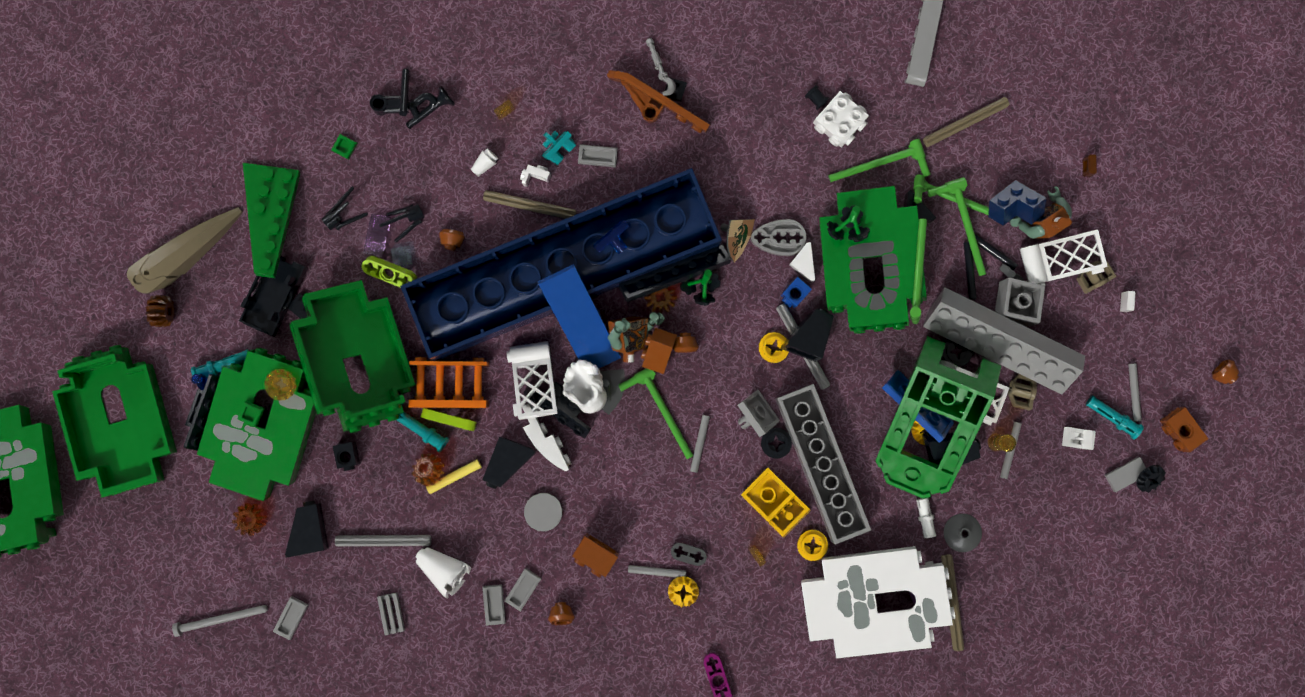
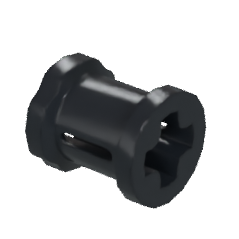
[805,85,830,110]

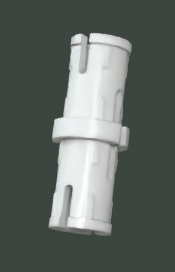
[916,498,936,538]

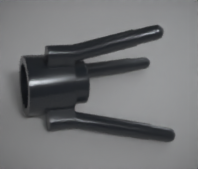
[322,186,368,230]
[379,204,425,243]

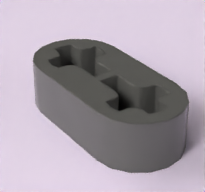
[671,542,707,566]

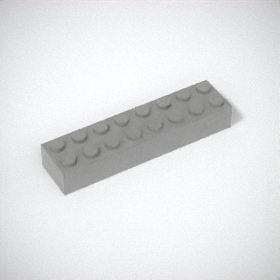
[923,287,1085,394]
[775,384,871,544]

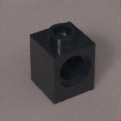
[333,442,360,471]

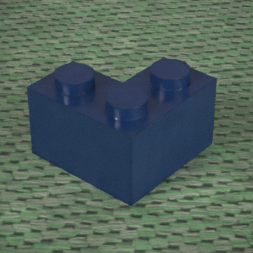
[988,180,1046,226]

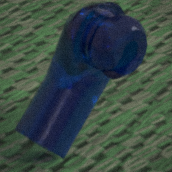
[191,374,208,391]

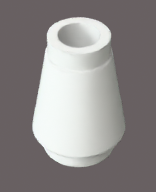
[471,148,498,177]

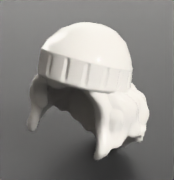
[563,359,607,414]

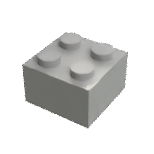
[995,278,1045,327]

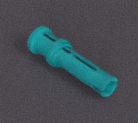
[191,349,249,383]
[1086,395,1144,440]
[397,412,449,453]

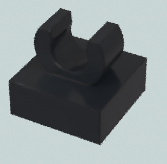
[664,77,687,102]

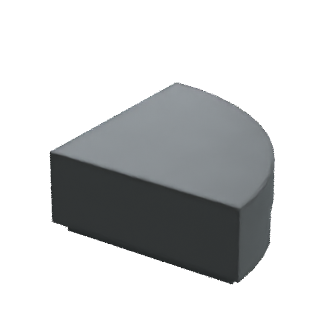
[999,264,1024,281]

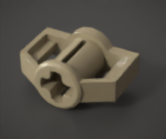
[1077,261,1116,294]
[1008,374,1037,411]

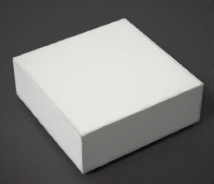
[1120,291,1135,312]

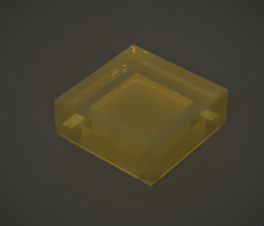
[493,99,515,120]
[748,545,766,567]

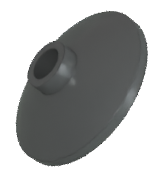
[944,514,982,552]

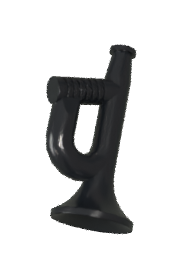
[405,86,455,129]

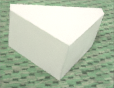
[789,242,815,282]

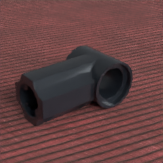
[370,94,409,116]

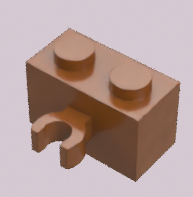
[641,328,677,374]

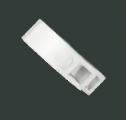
[522,403,572,471]

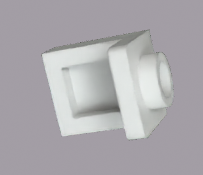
[520,165,551,187]
[1062,427,1096,450]

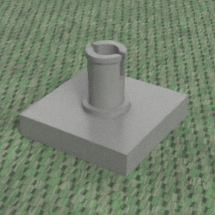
[737,390,780,437]

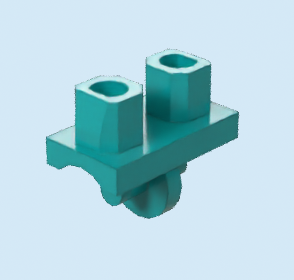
[541,131,576,165]

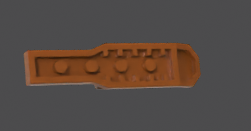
[607,70,710,134]

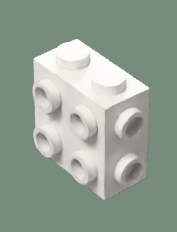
[813,91,869,148]

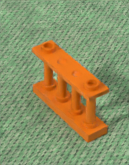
[409,357,489,408]

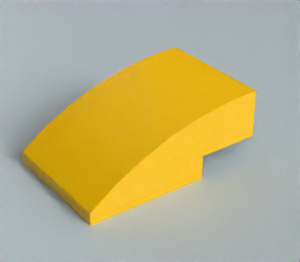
[741,468,811,538]

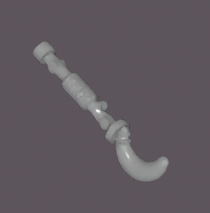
[646,38,676,96]

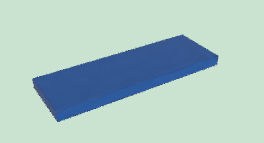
[538,264,621,368]

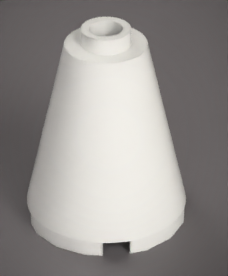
[416,547,471,598]

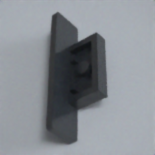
[183,374,220,451]
[523,381,591,438]

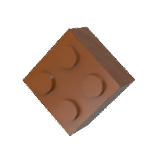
[572,533,619,578]

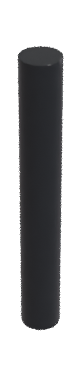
[399,69,410,116]
[975,234,1018,270]
[963,242,977,300]

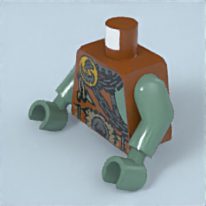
[1010,186,1072,239]
[608,312,665,363]

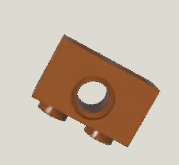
[1160,407,1209,452]

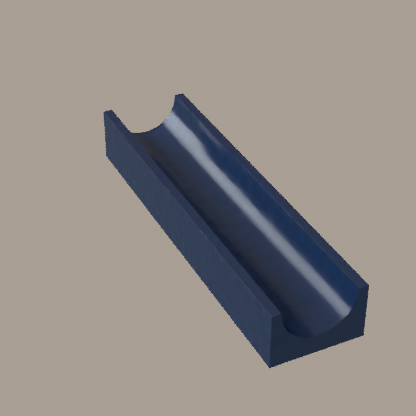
[400,168,722,361]

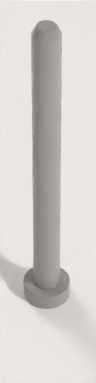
[172,605,268,637]

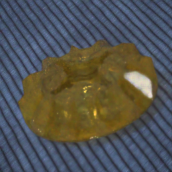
[265,369,297,401]

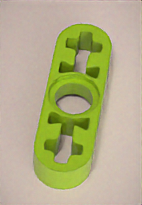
[362,256,417,287]
[421,408,477,431]

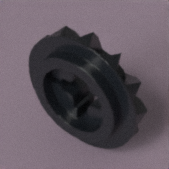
[942,339,973,366]
[761,428,792,459]
[1136,465,1166,493]

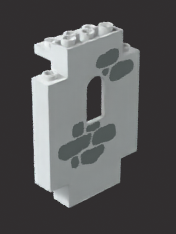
[801,546,955,658]

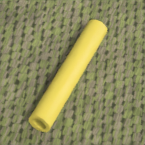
[426,459,482,494]

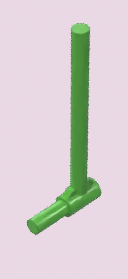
[828,139,931,182]
[913,175,989,215]
[927,177,986,276]
[910,219,927,324]
[618,368,693,459]

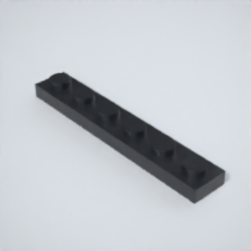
[619,245,731,302]

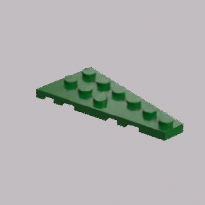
[243,163,300,278]

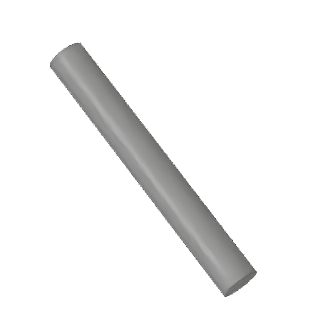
[1128,364,1142,421]
[690,415,710,473]
[1000,422,1022,479]
[628,565,686,577]

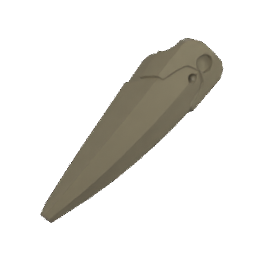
[127,207,243,294]

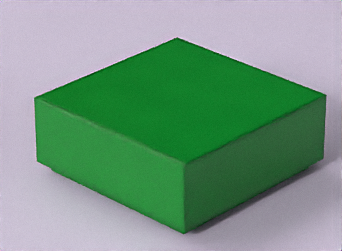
[331,134,358,160]
[237,401,265,427]

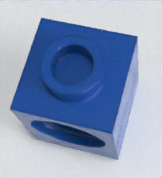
[781,277,812,308]

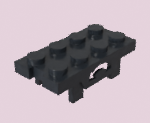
[239,256,308,337]

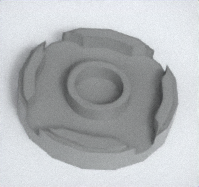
[524,493,563,531]

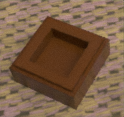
[1083,155,1097,177]

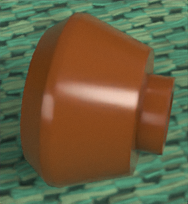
[439,229,465,251]
[673,333,699,353]
[1212,359,1239,384]
[548,602,575,625]

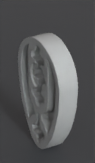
[750,219,806,256]

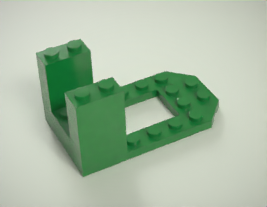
[875,336,1001,499]

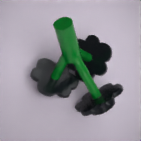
[827,206,870,242]
[680,269,721,306]

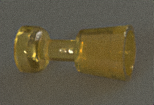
[987,433,1016,452]

